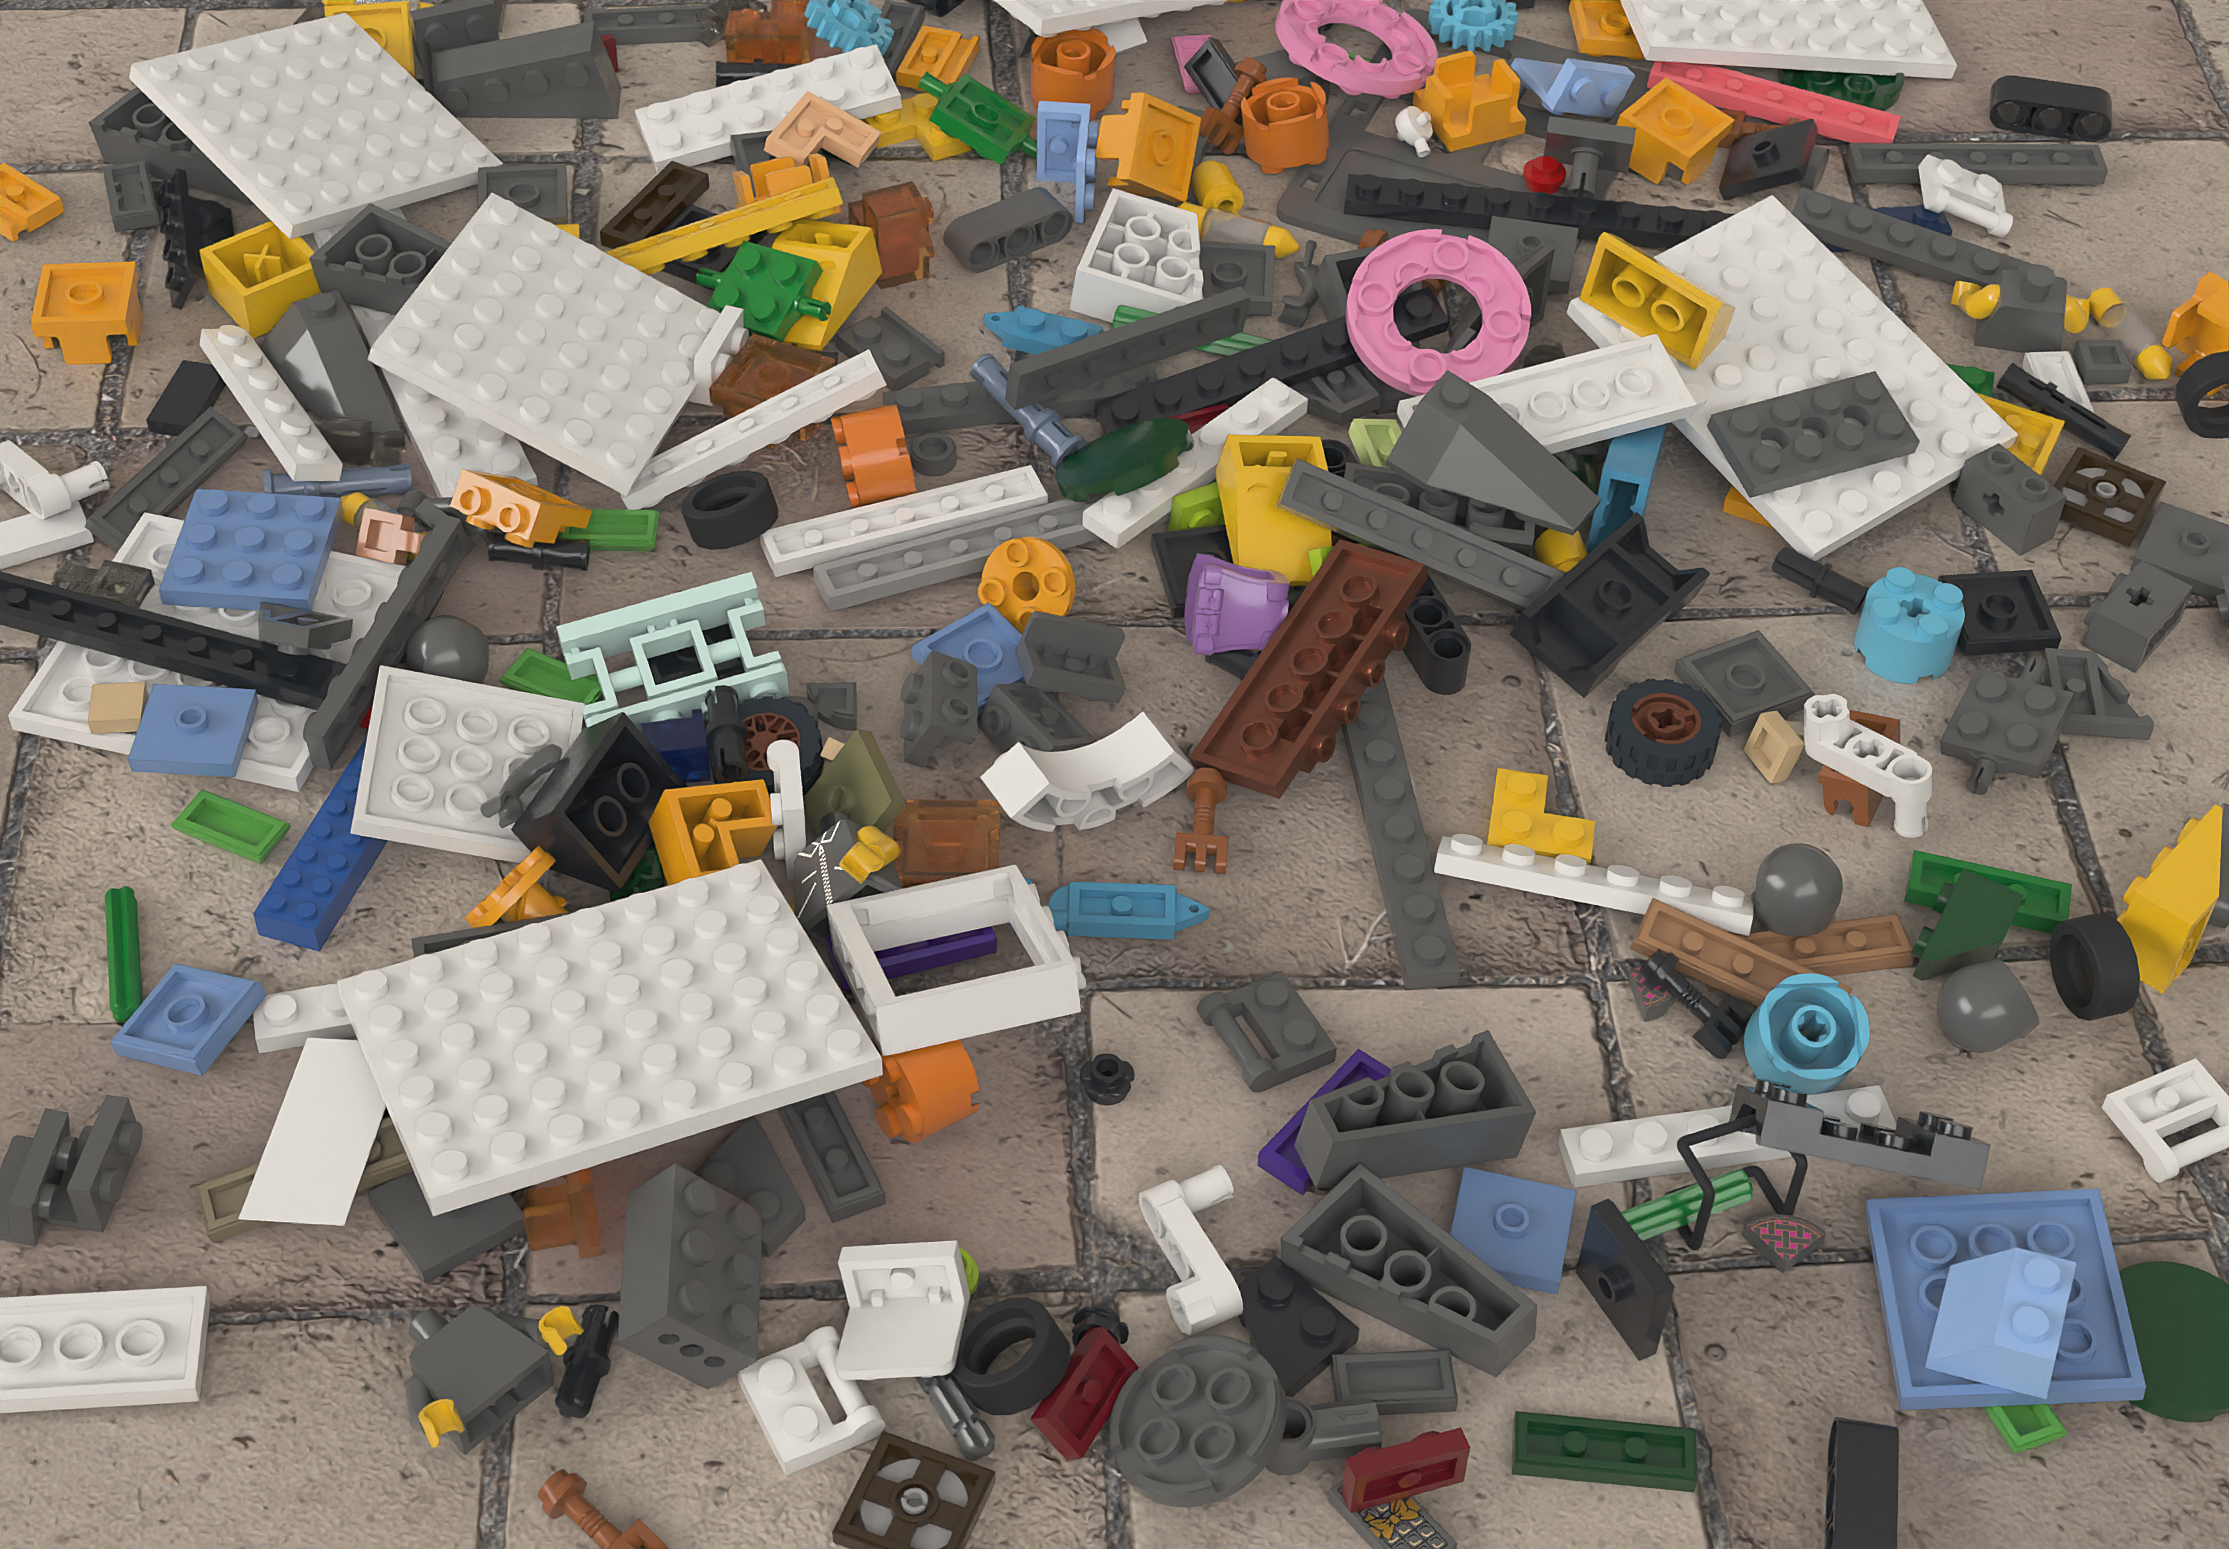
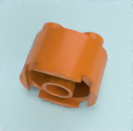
[1031,28,1116,121]
[1241,77,1330,174]
[830,404,917,509]
[861,1038,980,1143]

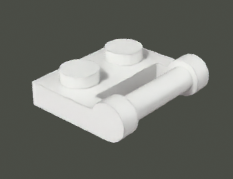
[1918,154,2013,238]
[767,740,806,881]
[2102,1058,2229,1182]
[737,1326,885,1476]

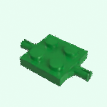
[918,71,1037,166]
[696,241,831,345]

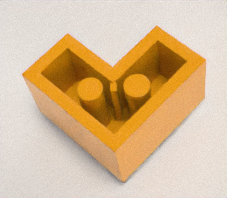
[648,779,778,886]

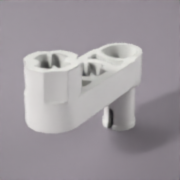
[0,440,110,520]
[1804,694,1932,838]
[1139,1164,1243,1336]

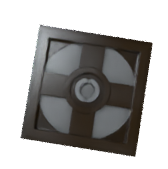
[2053,447,2166,547]
[832,1431,996,1549]

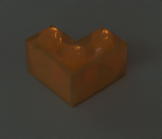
[725,0,817,64]
[848,181,935,290]

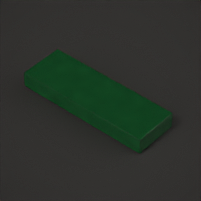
[1512,1411,1697,1492]

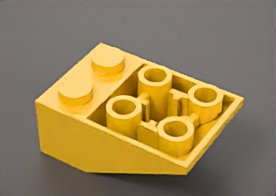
[749,218,882,351]
[1215,434,1332,586]
[2117,804,2222,994]

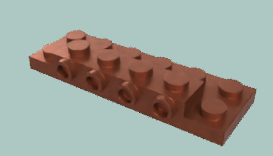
[1189,539,1428,799]

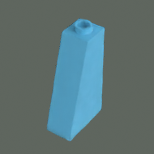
[1586,423,1668,553]

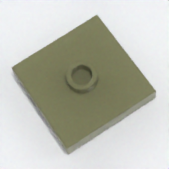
[803,728,906,838]

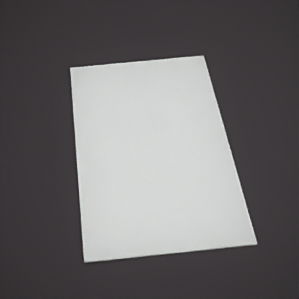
[239,1038,386,1226]

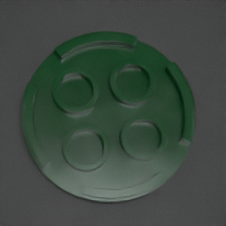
[1779,69,1904,111]
[1055,418,1194,502]
[2119,1261,2229,1422]

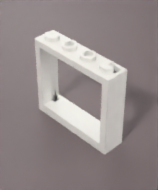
[827,865,1086,1057]

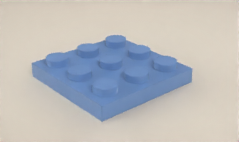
[159,489,343,611]

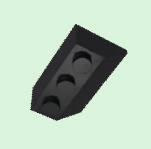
[511,712,688,892]

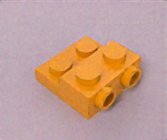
[450,469,593,548]

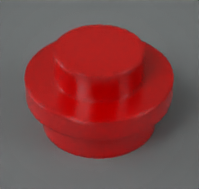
[1523,156,1566,194]

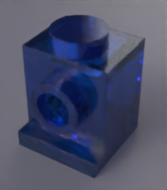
[641,709,711,783]

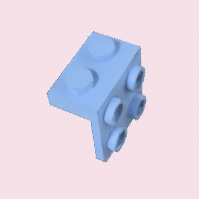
[1511,58,1635,119]
[1037,101,1098,224]

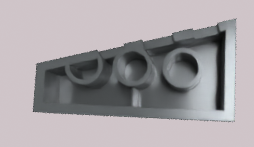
[431,21,622,119]
[88,87,254,205]
[309,203,452,315]
[1294,1030,1536,1189]
[1280,1163,1537,1377]

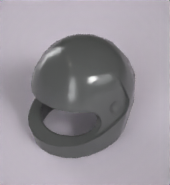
[404,615,489,684]
[1751,843,1843,937]
[1937,958,2040,1053]

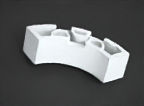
[980,712,1196,832]

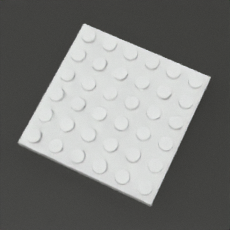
[129,13,503,239]
[367,193,720,496]
[8,513,406,792]

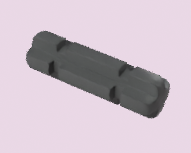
[915,1371,995,1461]

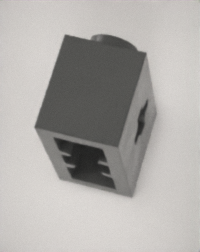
[1953,443,2067,556]
[2083,560,2193,673]

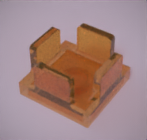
[709,333,836,450]
[893,799,1000,889]
[523,1167,603,1259]

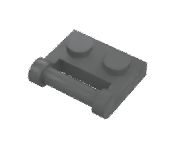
[1197,971,1337,1093]

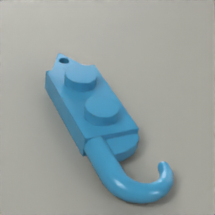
[983,306,1104,355]
[1007,878,1209,940]

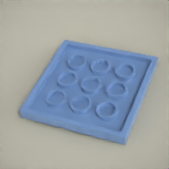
[1865,1188,2146,1410]

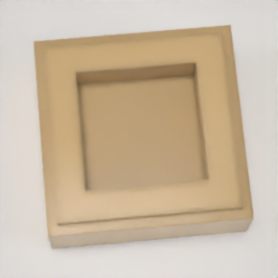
[88,681,148,734]

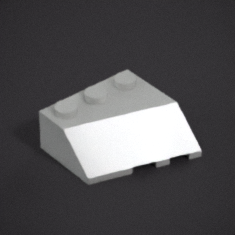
[1069,188,1204,323]

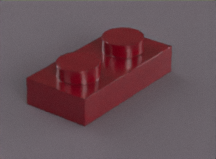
[1030,1327,1139,1460]
[1341,1427,1470,1513]

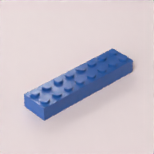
[253,737,388,952]

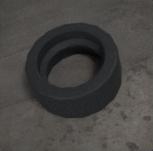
[2176,351,2229,439]
[681,470,779,550]
[2049,913,2140,1021]
[952,1297,1070,1415]

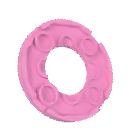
[1275,0,1437,99]
[1346,229,1531,396]

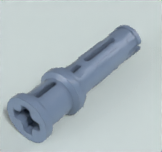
[970,353,1087,470]
[263,463,413,498]

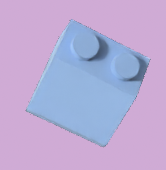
[1925,1247,2077,1399]

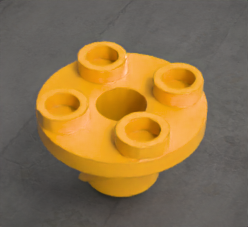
[978,536,1075,634]
[464,845,568,929]

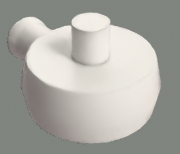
[1395,106,1433,157]

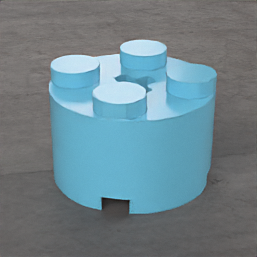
[1854,567,1965,684]
[1744,973,1870,1095]

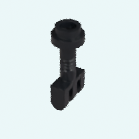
[1638,948,1752,1059]

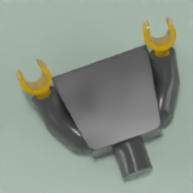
[406,1306,584,1455]

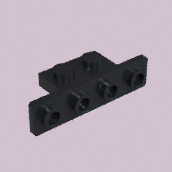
[157,168,234,310]

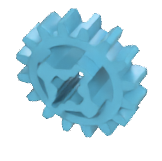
[804,0,894,56]
[1428,0,1518,52]

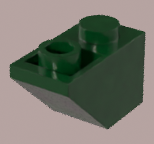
[1910,868,2024,981]

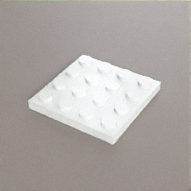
[350,665,585,863]

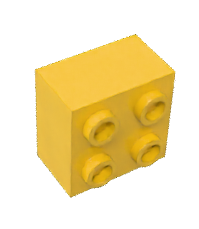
[199,221,321,339]

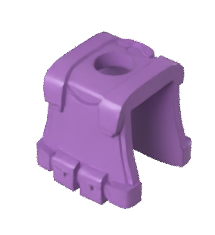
[1184,553,1290,655]

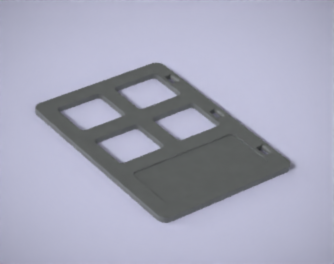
[1277,9,1651,296]

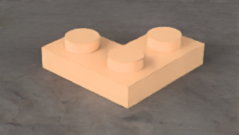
[764,91,882,168]

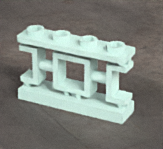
[556,572,789,737]

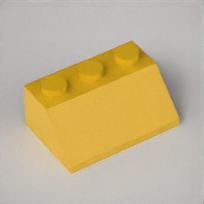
[1580,232,1736,370]

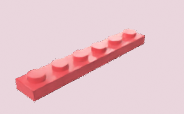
[1647,61,1901,143]

